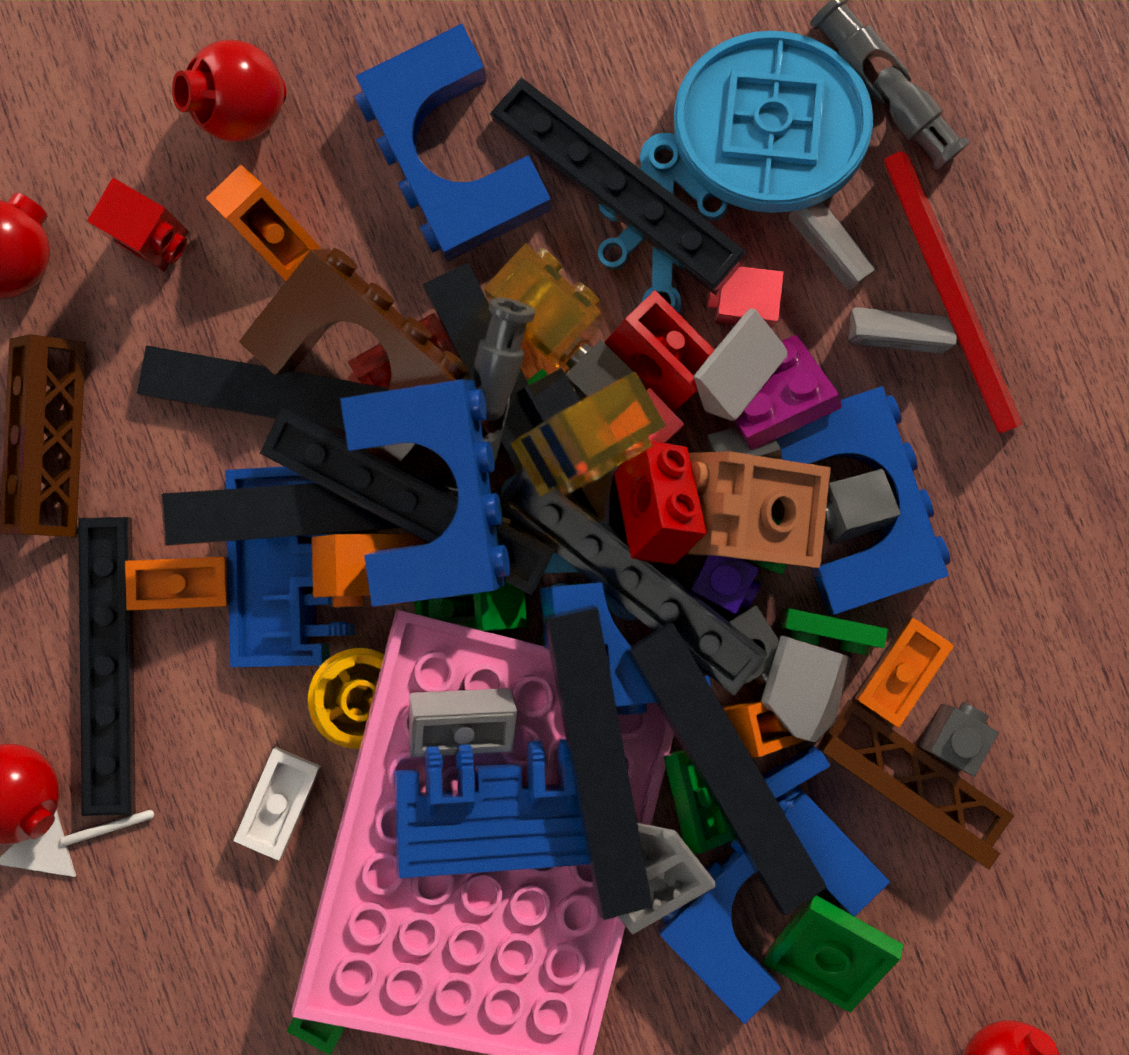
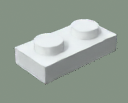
[233,747,322,861]

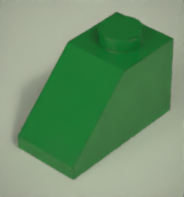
[414,581,527,631]

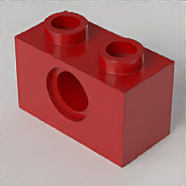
[87,177,189,272]
[604,290,714,413]
[614,440,707,565]

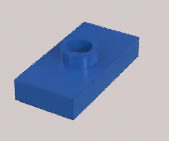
[762,746,830,802]

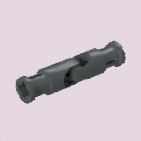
[809,0,970,172]
[442,297,535,497]

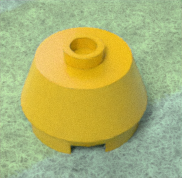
[308,648,384,749]

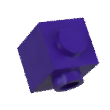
[688,556,761,614]

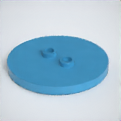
[674,31,873,213]

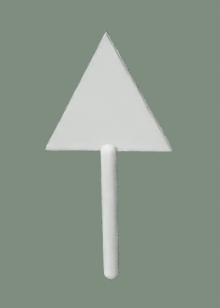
[0,810,154,877]

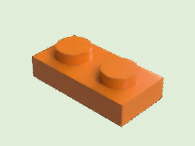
[125,557,229,611]
[854,617,955,728]

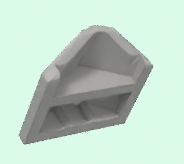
[761,635,853,743]
[592,823,715,935]

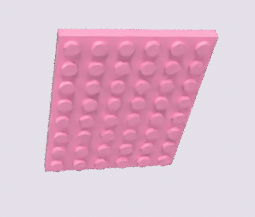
[291,609,674,1055]

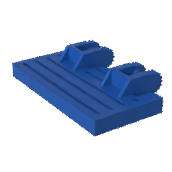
[225,466,355,667]
[394,739,589,878]

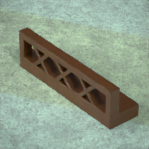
[0,334,86,537]
[816,700,1014,870]

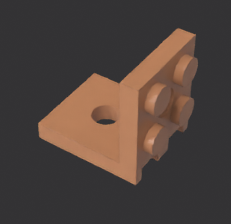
[686,451,831,568]

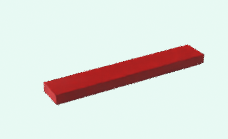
[884,151,1023,434]

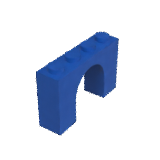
[354,24,551,262]
[340,379,510,607]
[776,386,950,615]
[657,791,890,1024]

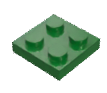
[763,895,904,1013]

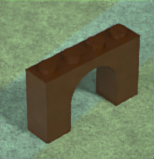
[239,248,472,469]

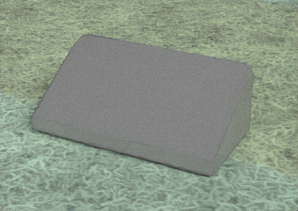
[788,202,876,291]
[848,307,957,354]
[694,308,788,420]
[409,688,517,757]

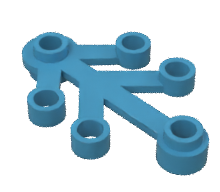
[598,133,728,314]

